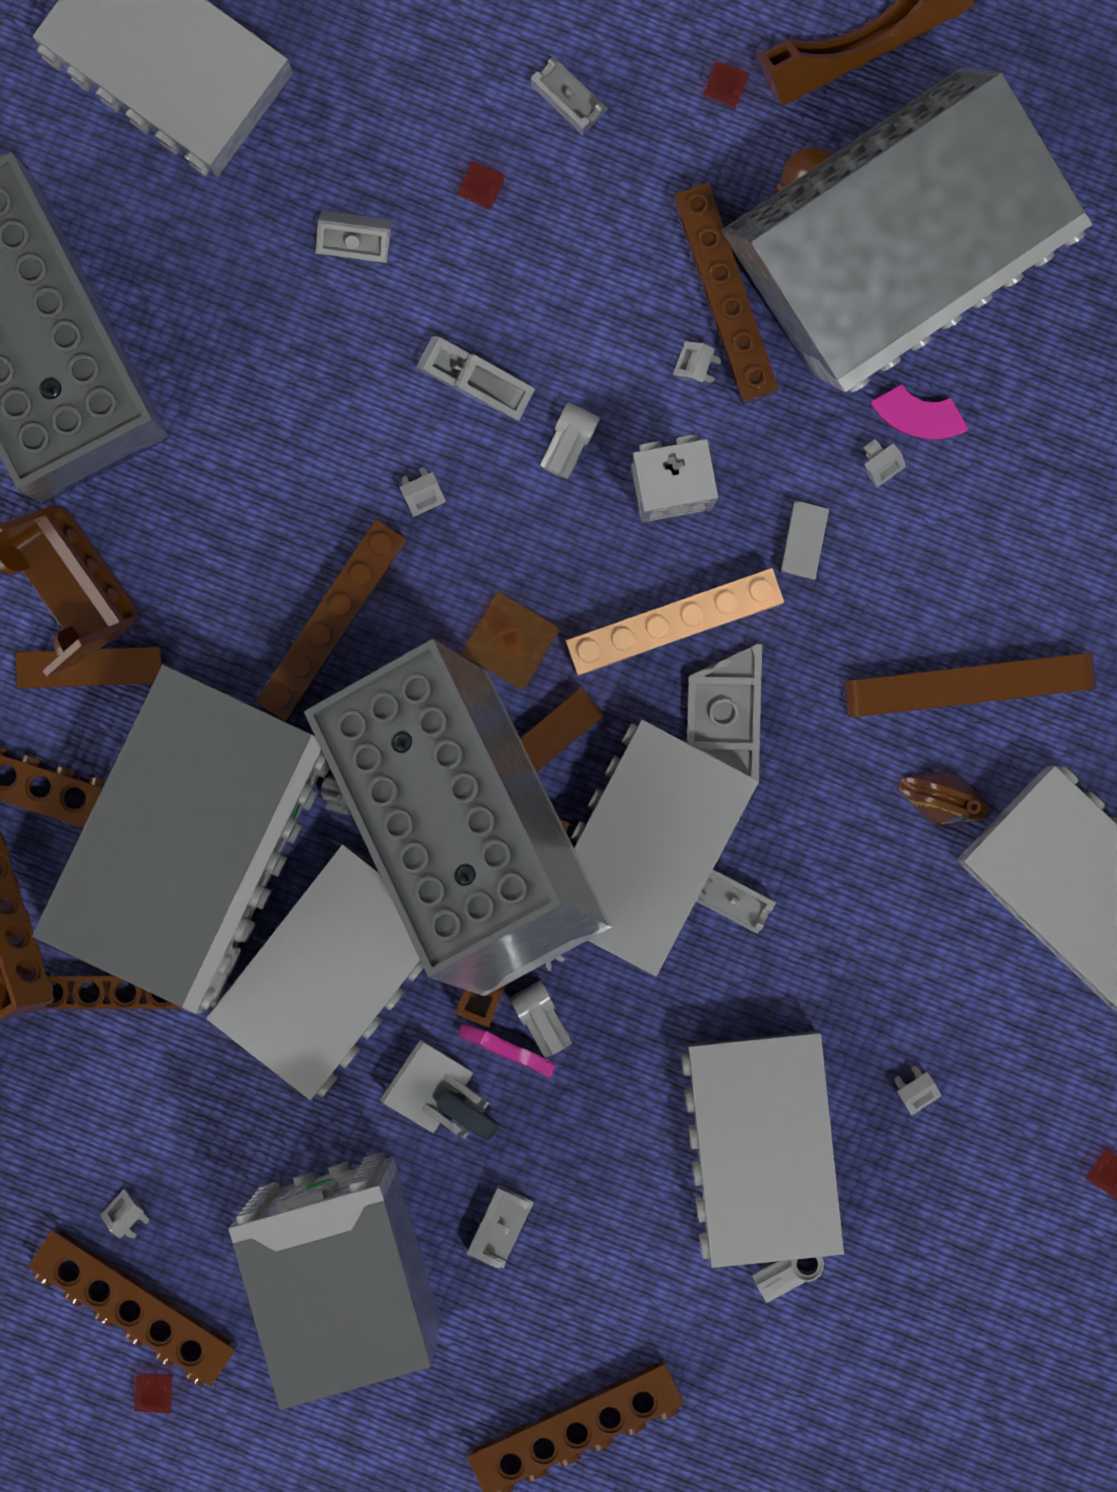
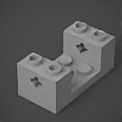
[630,435,718,523]

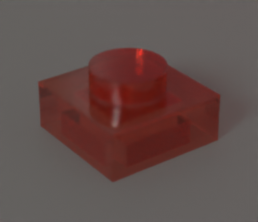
[702,61,750,110]
[458,162,506,211]
[1085,1148,1117,1199]
[134,1373,174,1413]

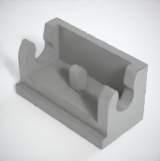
[531,57,608,136]
[696,870,776,934]
[467,1184,534,1269]

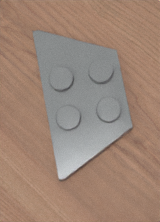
[687,644,762,784]

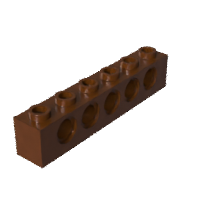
[674,183,779,405]
[0,747,106,828]
[0,832,54,1019]
[28,1226,238,1387]
[467,1359,684,1492]

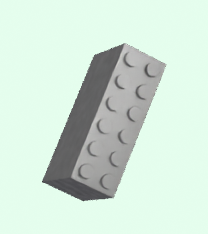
[32,0,293,178]
[570,720,759,976]
[956,766,1117,1011]
[206,844,424,1101]
[681,1031,844,1268]

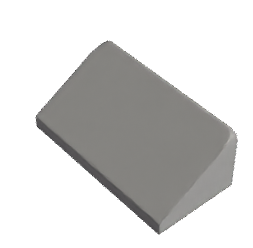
[315,211,392,263]
[780,501,829,580]

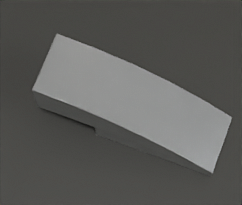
[416,336,535,421]

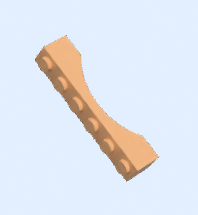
[566,568,784,676]

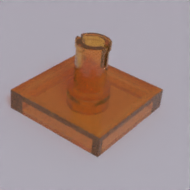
[461,592,560,691]

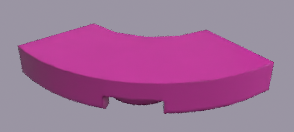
[870,384,969,440]
[457,1024,556,1078]

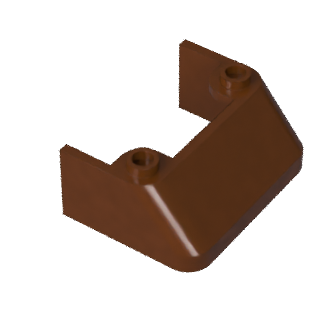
[0,505,139,677]

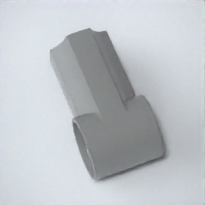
[540,402,601,480]
[509,980,572,1058]
[751,1257,824,1303]

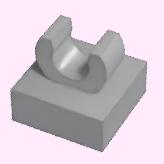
[673,341,721,383]
[863,439,906,488]
[400,467,446,517]
[895,1066,941,1116]
[100,1188,149,1238]

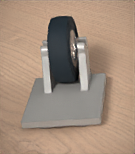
[380,1040,500,1140]

